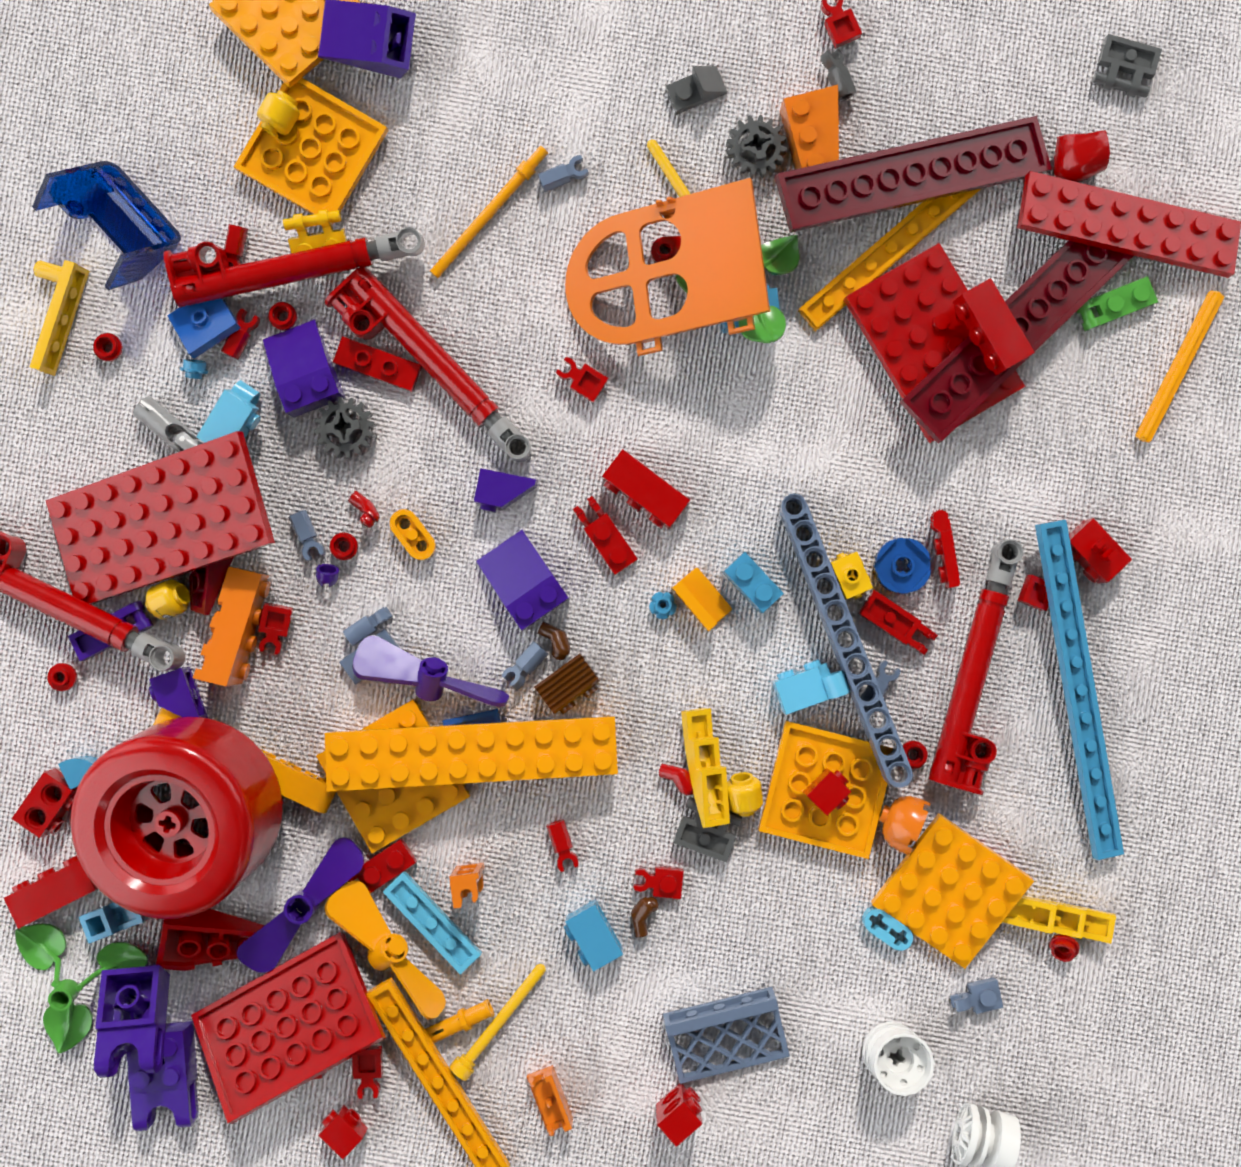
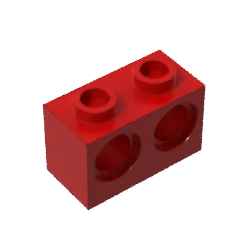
[12,768,77,838]
[656,1083,703,1147]

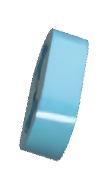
[862,906,913,951]

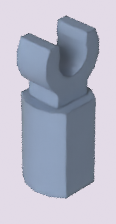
[538,155,589,192]
[288,510,326,561]
[343,607,393,646]
[502,641,549,690]
[860,660,901,701]

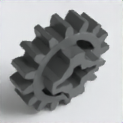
[726,115,787,179]
[314,397,377,459]

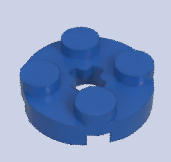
[873,538,931,594]

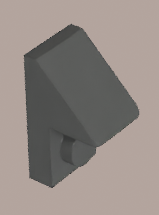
[666,66,728,115]

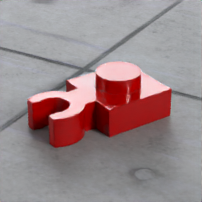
[820,0,862,49]
[556,357,609,403]
[1017,575,1049,611]
[258,602,293,655]
[633,866,684,899]
[352,1046,383,1099]

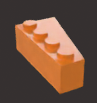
[780,85,839,169]
[193,566,271,687]

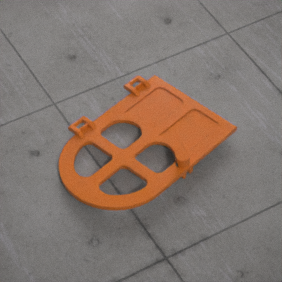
[565,178,770,356]

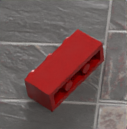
[953,278,1035,376]
[602,449,690,529]
[3,855,98,929]

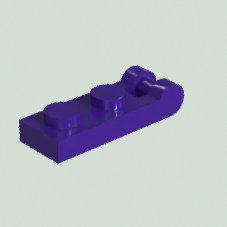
[68,600,154,661]

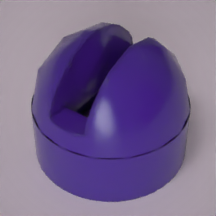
[316,564,339,587]

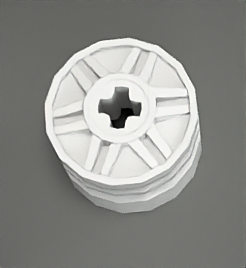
[862,1021,934,1096]
[952,1102,1021,1167]

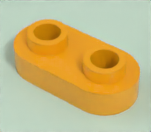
[390,509,436,560]

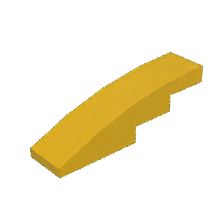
[681,708,730,828]
[1003,896,1116,944]

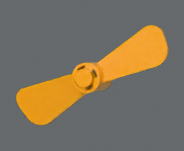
[325,881,446,1019]

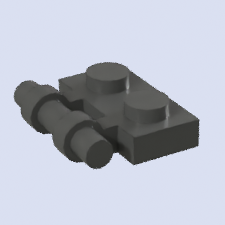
[1092,34,1162,98]
[673,797,742,863]

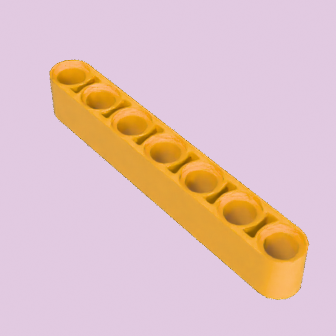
[153,707,336,814]

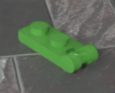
[1076,276,1158,332]

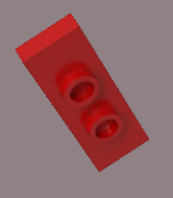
[333,336,422,392]

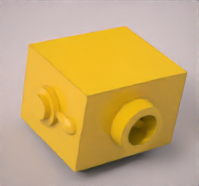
[830,552,873,599]

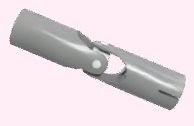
[133,396,203,452]

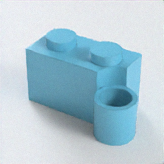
[197,380,261,443]
[772,659,851,715]

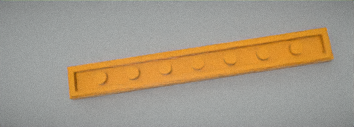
[798,188,982,332]
[367,977,510,1167]

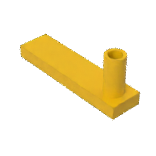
[29,260,90,376]

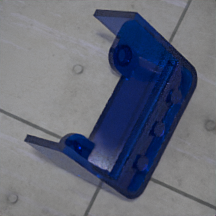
[32,161,181,291]

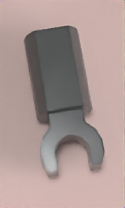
[820,49,857,101]

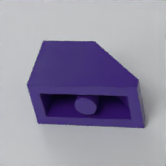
[474,468,538,513]
[149,667,208,718]

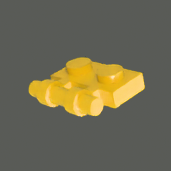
[283,209,347,253]

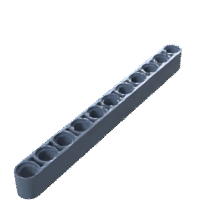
[779,493,913,788]

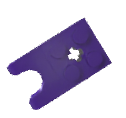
[94,965,170,1078]
[127,1021,198,1132]

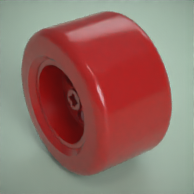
[70,717,283,919]

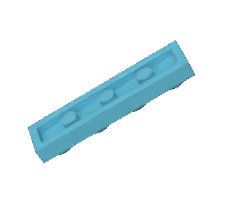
[383,871,482,975]

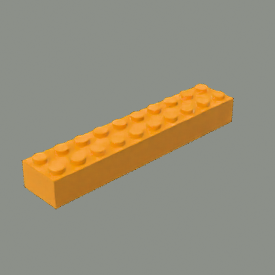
[324,716,618,792]

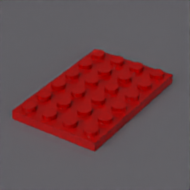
[843,243,1026,443]
[191,932,386,1124]

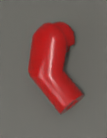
[348,491,380,528]
[659,763,694,796]

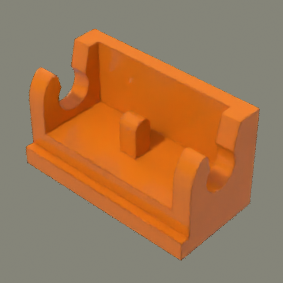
[449,862,485,909]
[526,1065,573,1136]

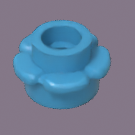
[180,359,208,379]
[649,592,677,619]

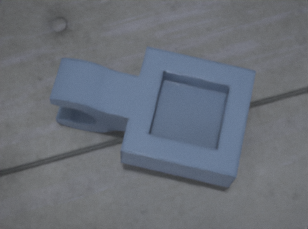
[950,977,1004,1014]

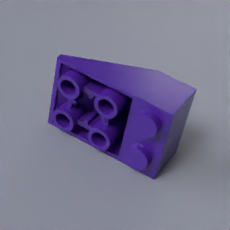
[318,0,416,79]

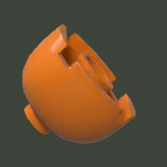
[879,796,930,855]

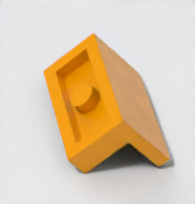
[671,568,732,631]

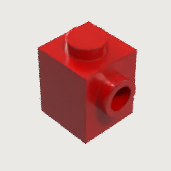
[803,768,852,816]
[318,1105,368,1159]

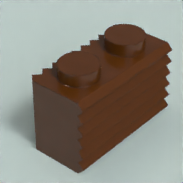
[534,653,600,715]

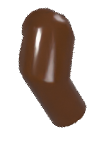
[537,621,571,660]
[631,897,659,938]

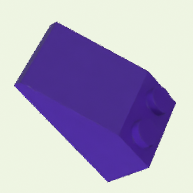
[263,319,346,418]
[476,530,570,630]

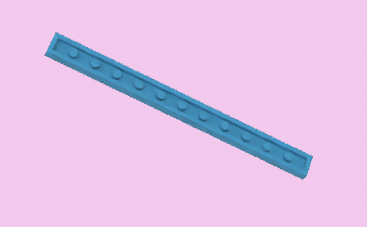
[1035,520,1124,860]

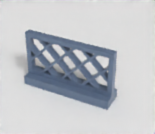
[663,987,790,1084]

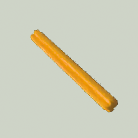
[1135,290,1224,443]

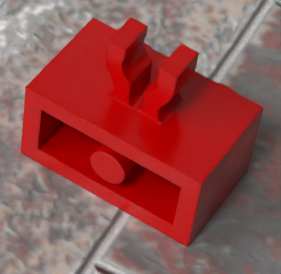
[1069,518,1132,584]

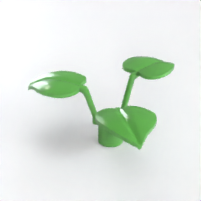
[675,235,800,343]
[15,923,148,1054]

